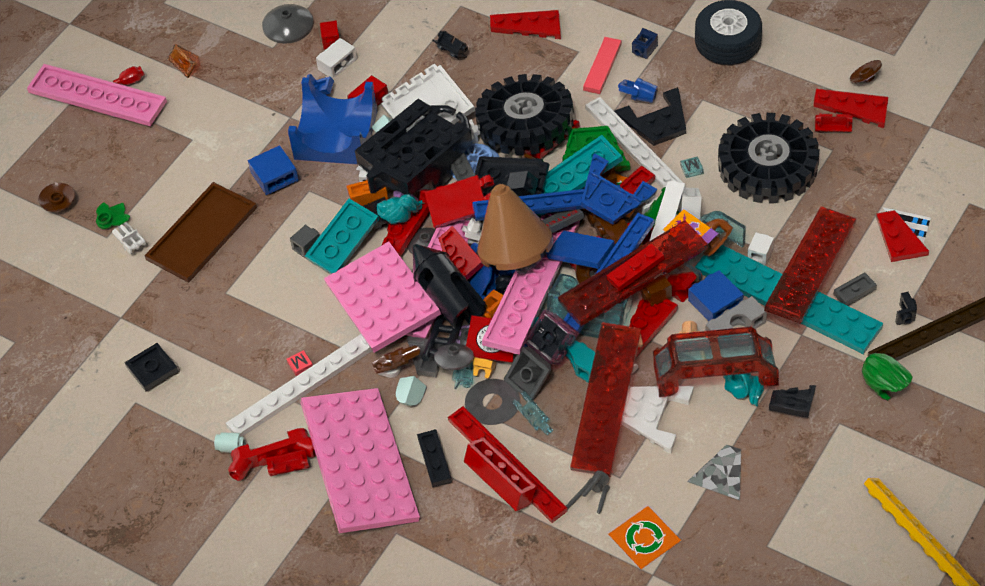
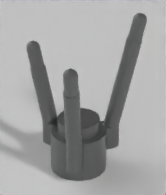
[566,471,610,514]

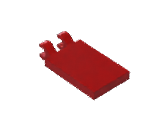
[424,175,495,229]

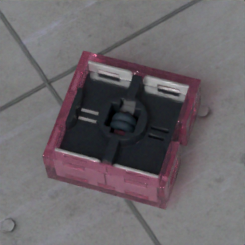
[525,310,579,365]

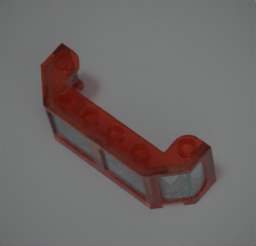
[653,326,779,397]

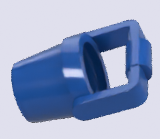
[618,78,658,103]

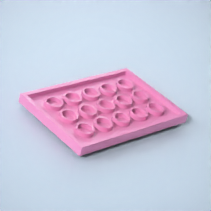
[324,242,441,353]

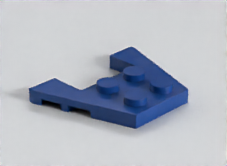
[580,153,657,224]

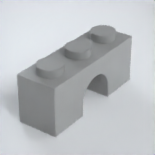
[705,296,767,351]

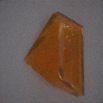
[167,44,199,78]

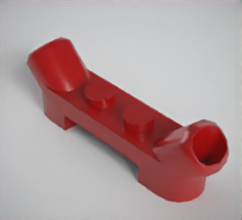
[228,428,316,481]

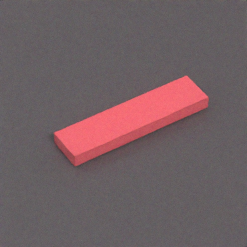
[583,37,622,94]

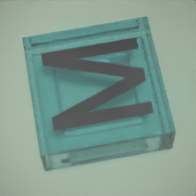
[680,156,704,178]

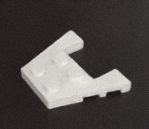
[619,386,694,454]

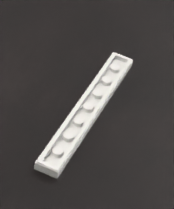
[585,97,686,188]

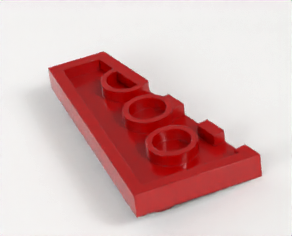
[490,10,561,40]
[813,89,889,128]
[381,203,429,257]
[617,298,678,361]

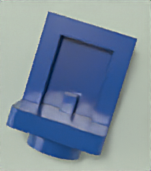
[306,74,334,95]

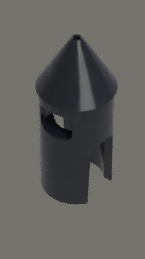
[412,244,487,329]

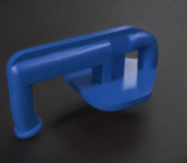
[468,243,499,299]

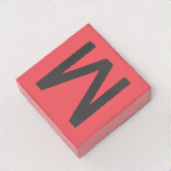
[286,350,313,376]

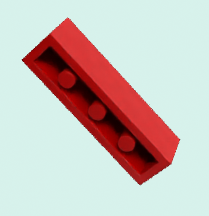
[464,437,536,512]

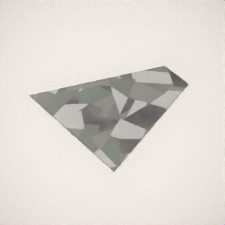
[687,444,741,500]

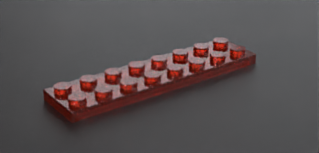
[764,206,856,324]
[558,220,708,326]
[570,322,641,477]

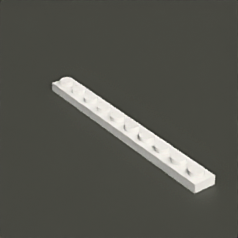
[226,334,372,437]

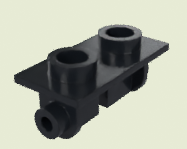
[432,31,468,59]

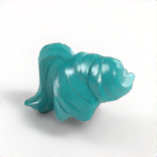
[377,194,423,224]
[723,364,764,407]

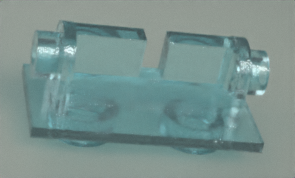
[452,358,474,389]

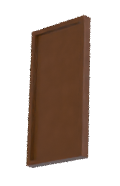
[144,182,257,283]

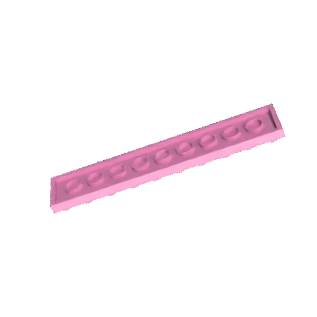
[482,212,580,355]

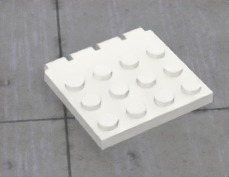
[381,64,475,131]

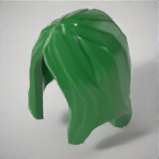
[862,353,913,401]

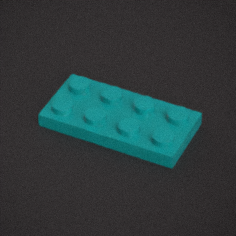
[305,198,379,274]

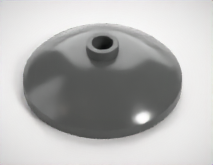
[262,4,314,44]

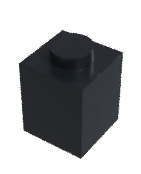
[507,171,538,196]

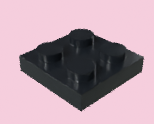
[124,343,178,392]

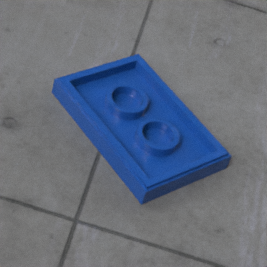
[546,230,615,269]

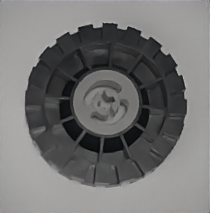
[475,74,575,155]
[718,112,820,204]

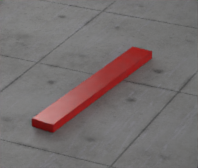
[448,406,568,523]

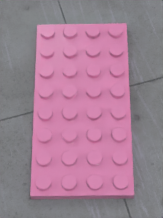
[300,388,420,533]

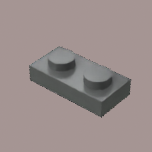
[833,272,877,306]

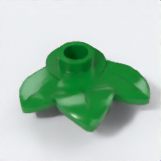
[96,202,130,229]

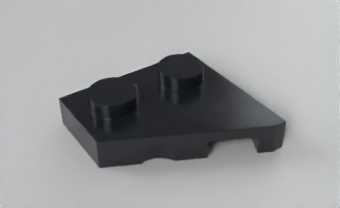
[769,385,816,418]

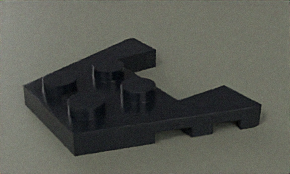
[614,87,686,146]

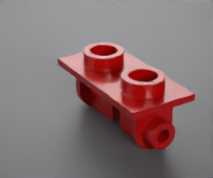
[815,113,853,132]
[266,449,309,476]

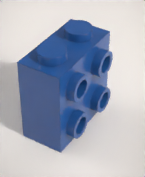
[247,145,298,195]
[688,270,744,321]

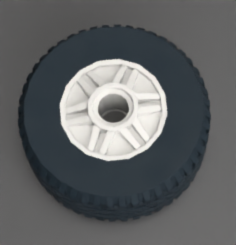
[695,0,762,65]

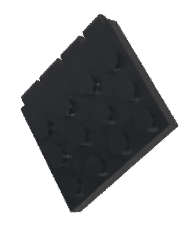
[464,156,550,221]

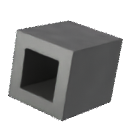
[290,224,320,259]

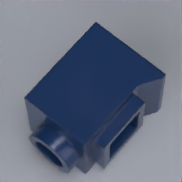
[632,28,658,59]

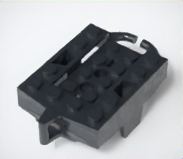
[354,99,473,195]

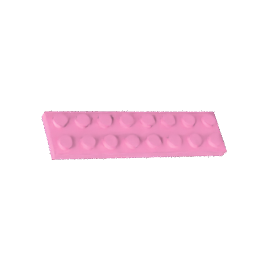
[27,64,167,127]

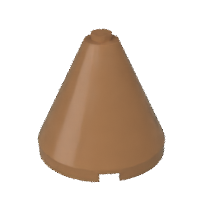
[477,184,554,270]

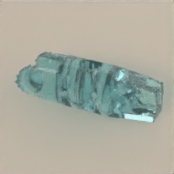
[512,391,553,436]

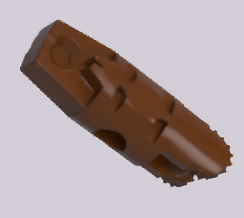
[372,345,421,374]

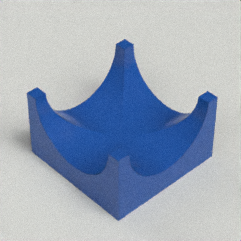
[288,77,378,164]

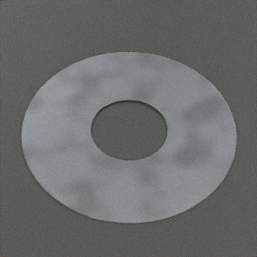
[465,379,520,425]

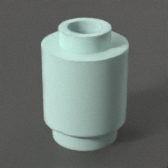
[214,432,245,453]

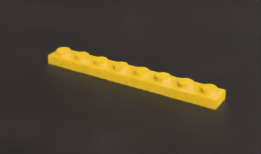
[864,478,980,586]

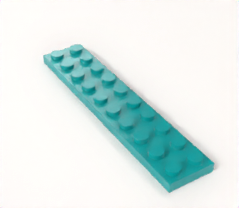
[695,245,883,355]

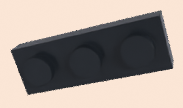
[417,429,452,488]

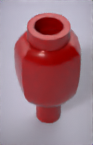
[113,66,145,86]

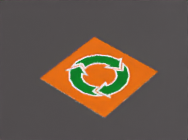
[608,506,681,569]

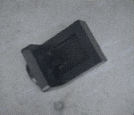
[895,292,917,325]

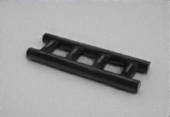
[421,313,464,361]

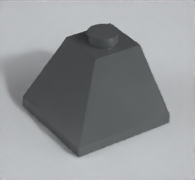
[504,347,551,402]

